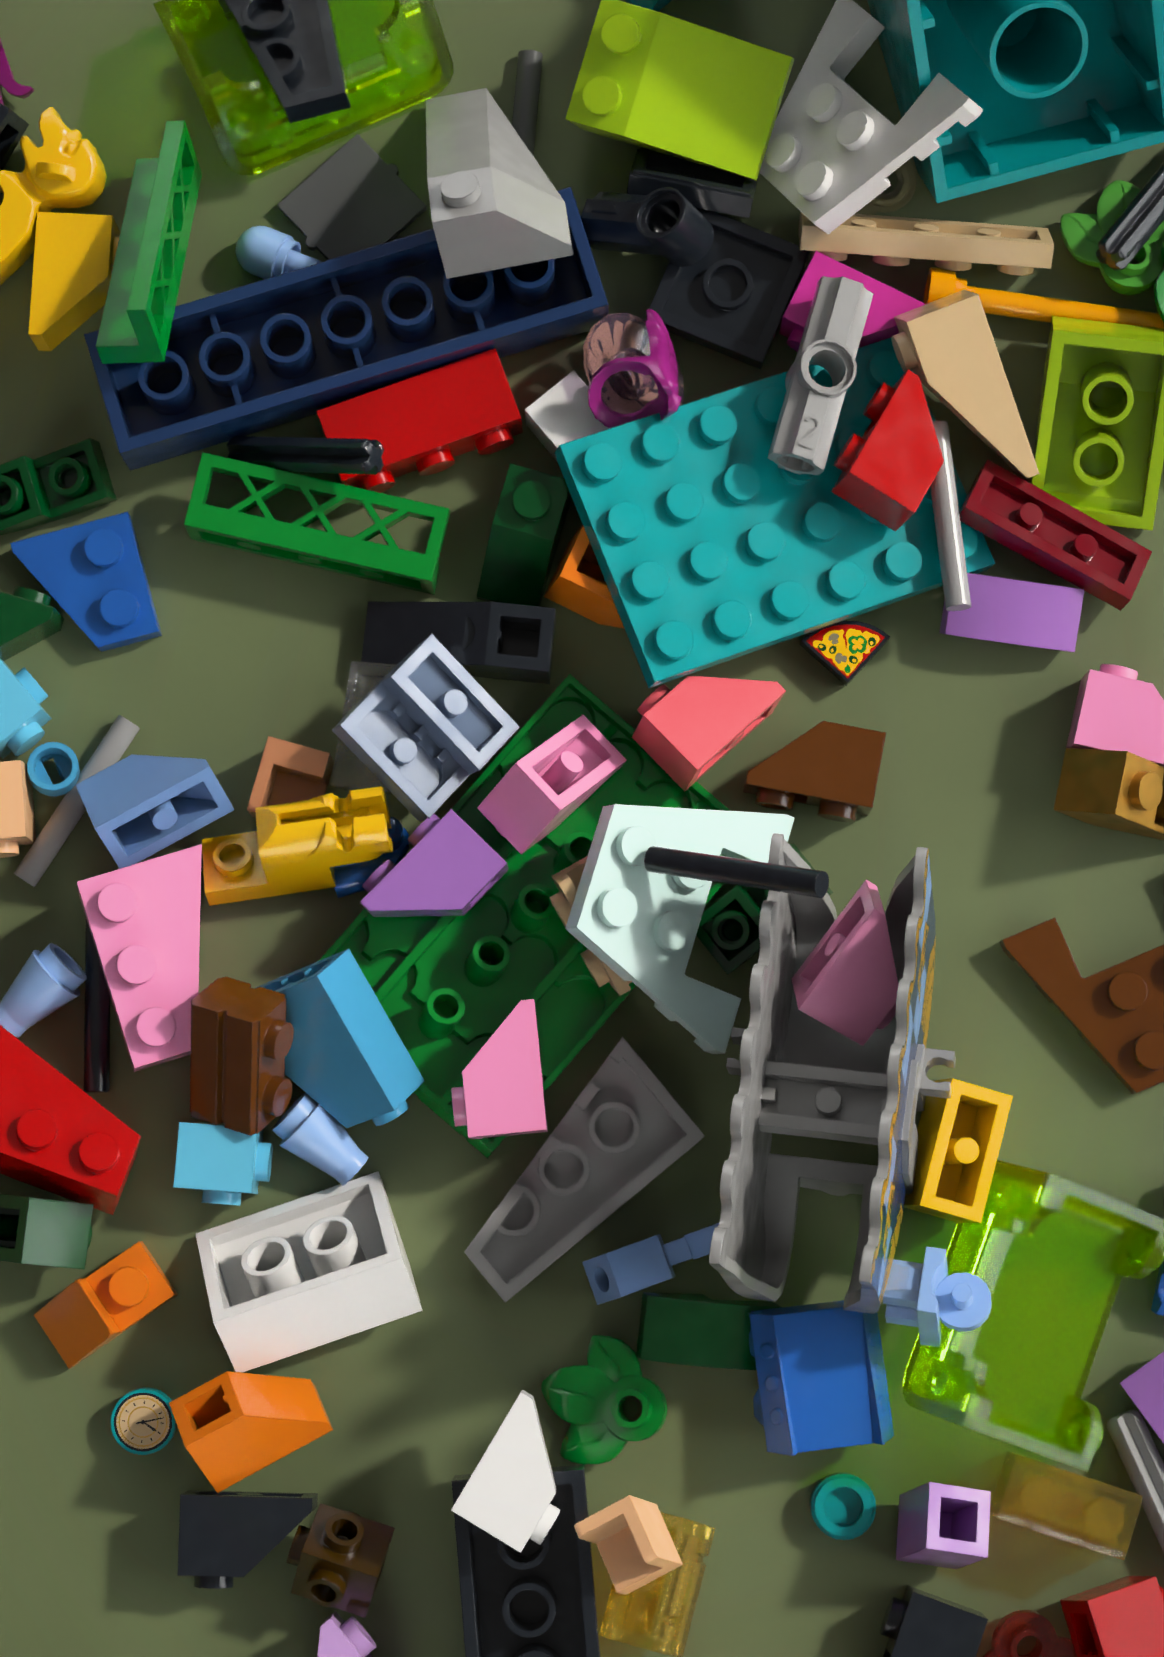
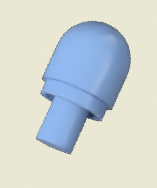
[236,226,321,279]

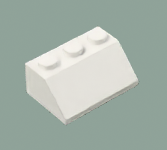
[195,1171,423,1373]

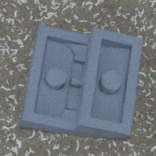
[332,634,519,822]

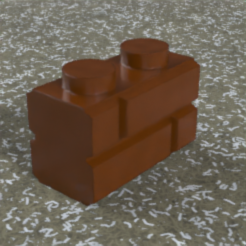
[190,976,294,1135]

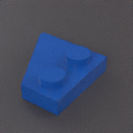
[10,512,162,652]

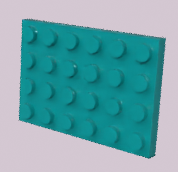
[554,338,995,688]

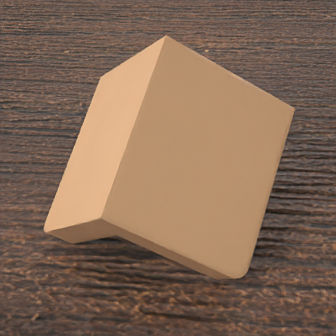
[574,1495,683,1595]

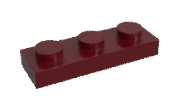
[959,460,1152,611]

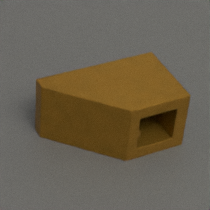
[1053,748,1164,840]

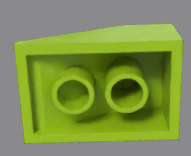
[565,0,794,181]
[1030,316,1164,531]

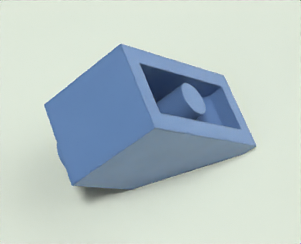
[75,754,235,869]

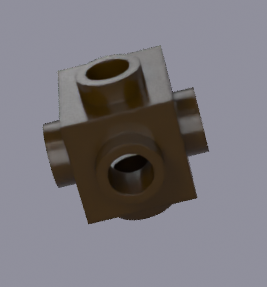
[286,1503,395,1618]

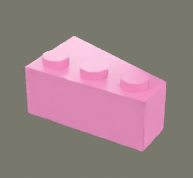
[77,844,202,1072]

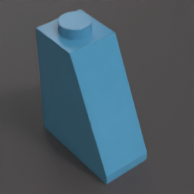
[256,948,425,1128]

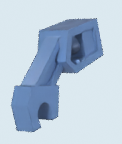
[582,1223,719,1305]

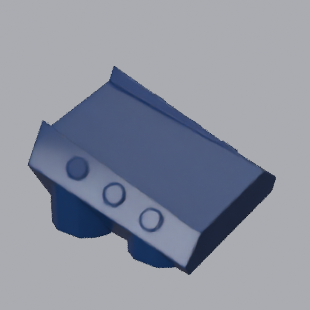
[749,1300,894,1456]

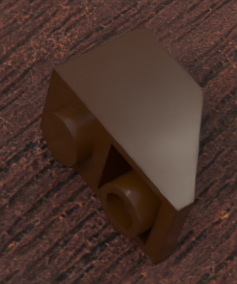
[743,721,886,823]

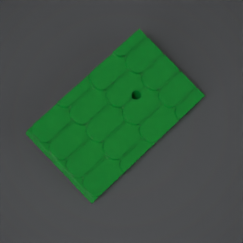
[319,674,731,1159]

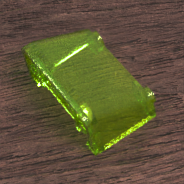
[153,0,454,175]
[903,1160,1164,1472]

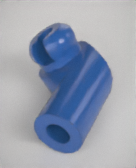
[334,816,409,898]

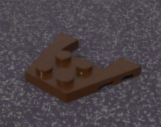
[1000,918,1164,1094]

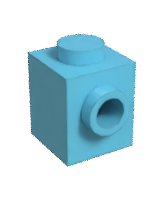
[0,658,52,759]
[173,1122,273,1206]

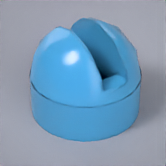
[27,742,80,797]

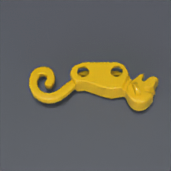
[0,107,107,285]

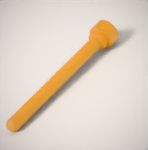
[923,267,1164,329]

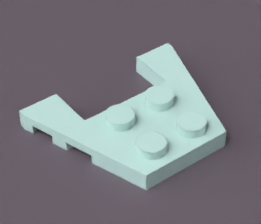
[565,804,794,1054]

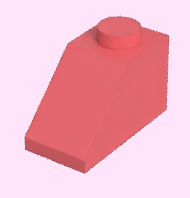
[632,675,786,791]

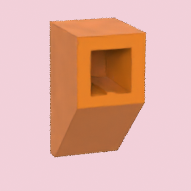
[169,1371,333,1493]

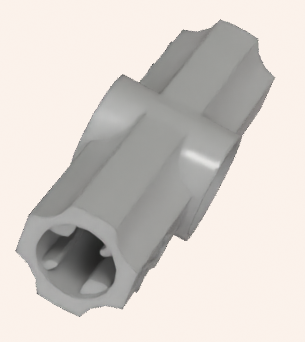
[767,276,874,475]

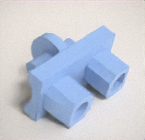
[883,1246,992,1348]

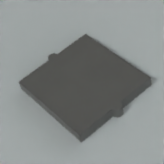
[278,133,427,260]

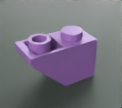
[360,809,509,917]

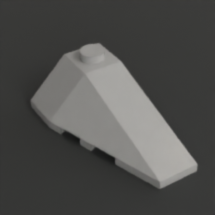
[426,88,573,279]

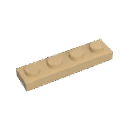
[798,211,1054,276]

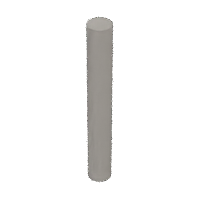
[930,421,971,611]
[13,715,140,887]

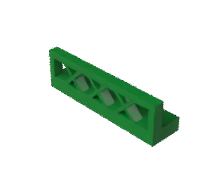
[96,120,202,364]
[184,452,450,595]

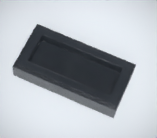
[626,147,759,218]

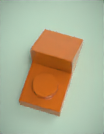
[34,1241,178,1369]

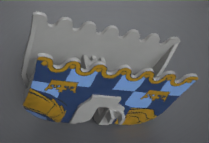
[709,833,956,1314]

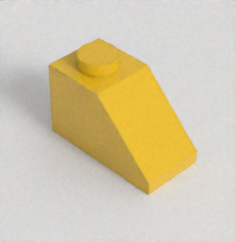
[28,212,120,351]

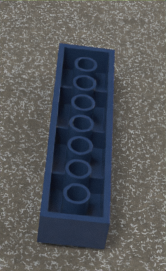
[84,187,609,471]

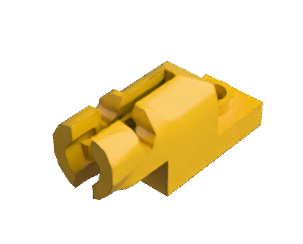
[202,786,393,906]

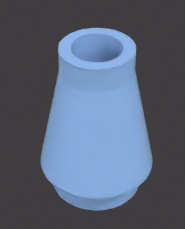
[0,943,87,1038]
[272,1092,369,1186]

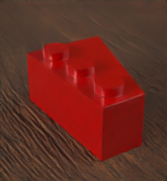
[0,1025,141,1215]

